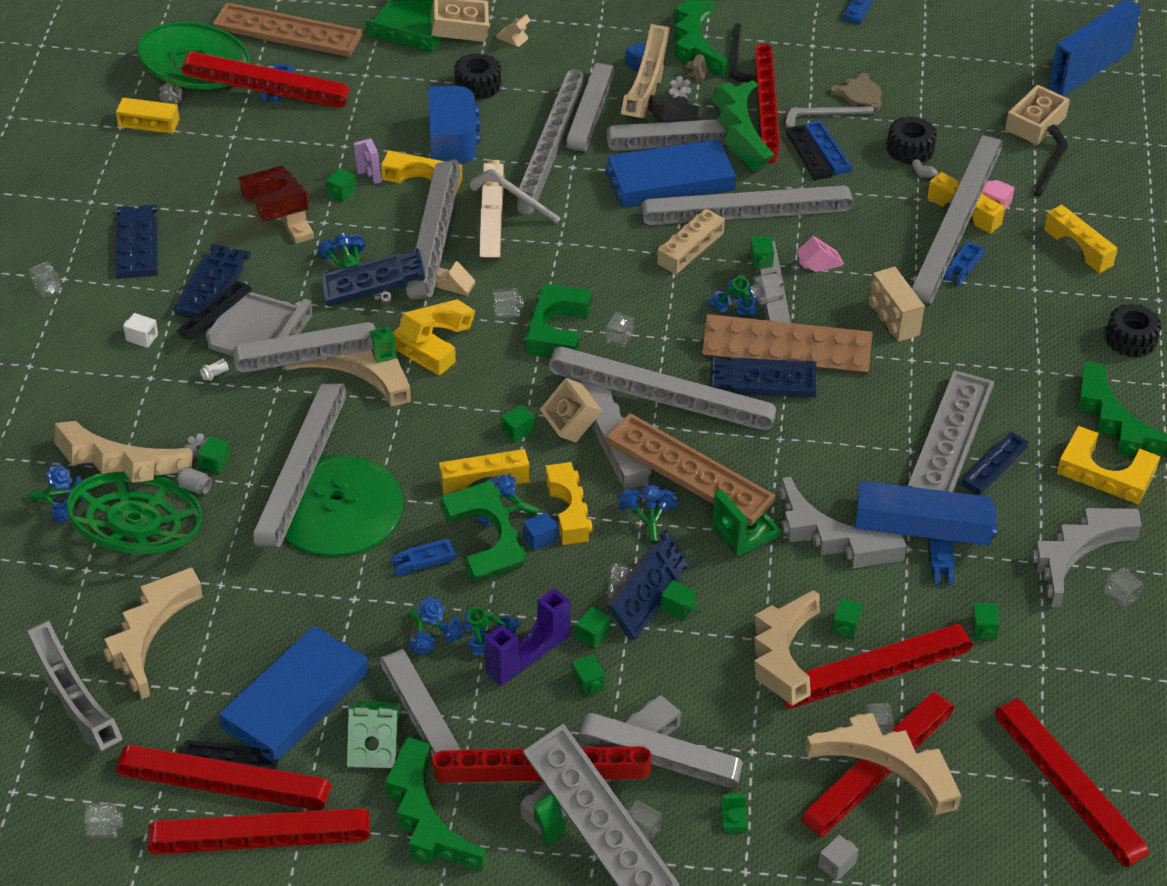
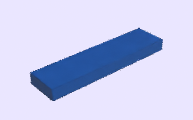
[804,120,853,176]

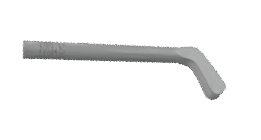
[785,106,873,129]
[470,169,560,224]

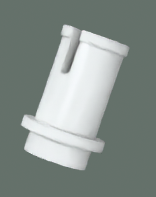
[200,359,228,381]

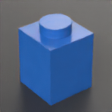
[625,42,646,73]
[523,512,559,551]

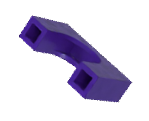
[485,588,571,686]

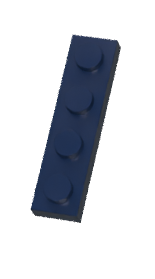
[962,432,1029,496]

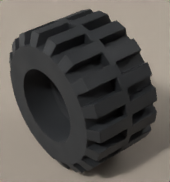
[454,53,501,100]
[887,116,937,164]
[1105,304,1162,357]

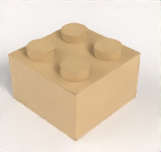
[540,378,602,442]

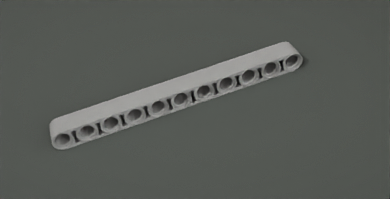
[517,70,583,214]
[912,135,1003,304]
[641,186,854,225]
[548,347,776,430]
[254,383,346,547]

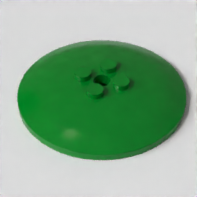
[138,22,250,90]
[284,455,404,558]

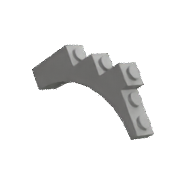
[778,477,907,569]
[1031,508,1142,608]
[25,620,123,751]

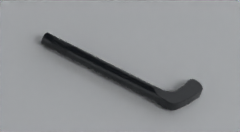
[729,23,756,83]
[1034,124,1068,197]

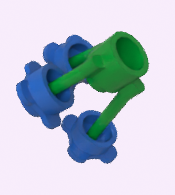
[316,233,366,269]
[709,275,757,316]
[464,607,520,656]

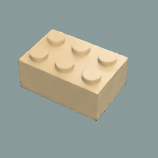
[431,0,489,42]
[1005,85,1070,145]
[868,267,925,342]

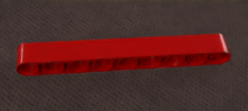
[754,43,779,164]
[181,52,349,108]
[782,624,973,708]
[801,691,954,838]
[995,698,1149,867]
[115,745,332,810]
[432,746,651,783]
[147,808,370,854]

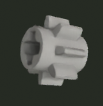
[159,82,182,104]

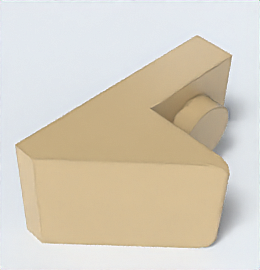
[495,14,531,47]
[281,208,314,244]
[435,261,475,296]

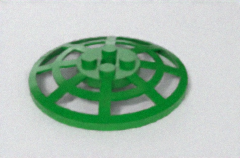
[66,471,203,554]

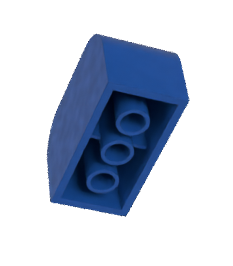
[428,86,480,164]

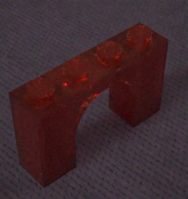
[238,166,310,222]

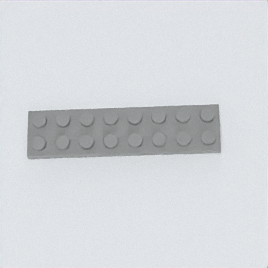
[908,370,995,492]
[523,723,680,886]

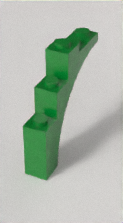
[674,0,727,77]
[710,80,774,172]
[1077,361,1167,457]
[385,737,486,871]

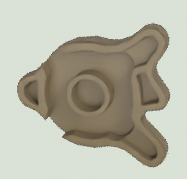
[830,73,882,111]

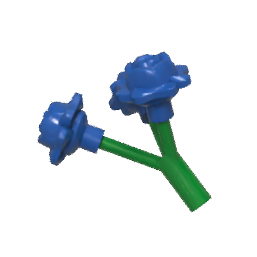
[29,465,90,524]
[475,474,539,528]
[617,485,678,543]
[408,596,464,655]

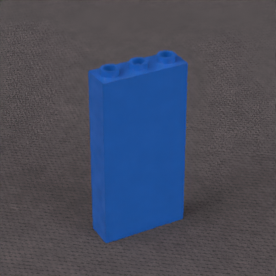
[1048,0,1141,96]
[605,139,736,208]
[855,481,997,546]
[219,626,369,762]

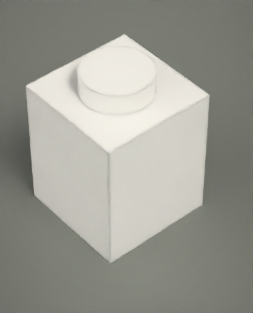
[123,313,158,348]

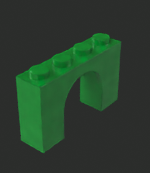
[523,283,592,358]
[439,480,526,584]

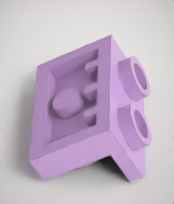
[353,138,382,184]

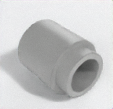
[177,467,212,495]

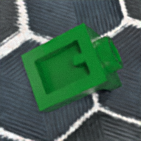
[369,327,397,363]
[720,793,748,833]

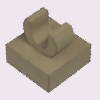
[685,55,708,81]

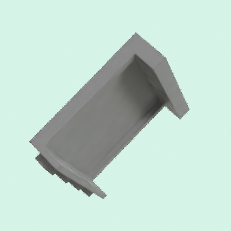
[206,281,313,369]

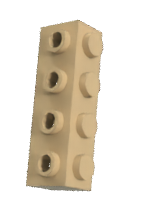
[657,209,725,275]

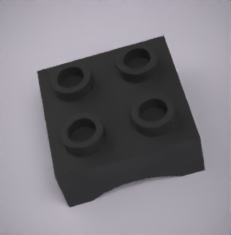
[648,95,699,122]

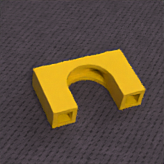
[1057,426,1160,505]

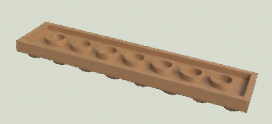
[213,3,363,57]
[702,314,873,374]
[605,413,776,526]

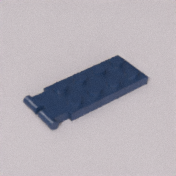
[116,205,158,278]
[173,244,251,318]
[321,248,425,307]
[711,357,816,398]
[606,530,690,640]

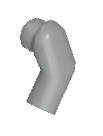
[911,160,938,179]
[374,291,391,305]

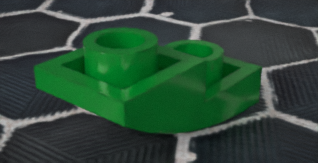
[533,793,566,847]

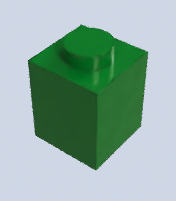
[326,168,356,202]
[750,236,774,268]
[501,405,535,443]
[197,436,231,475]
[660,580,698,620]
[832,599,863,639]
[971,603,1000,640]
[576,607,611,649]
[572,654,605,697]

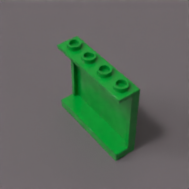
[366,0,444,53]

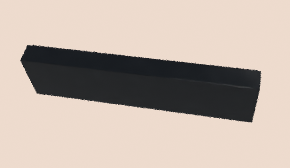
[786,125,833,181]
[177,281,252,340]
[181,740,279,770]

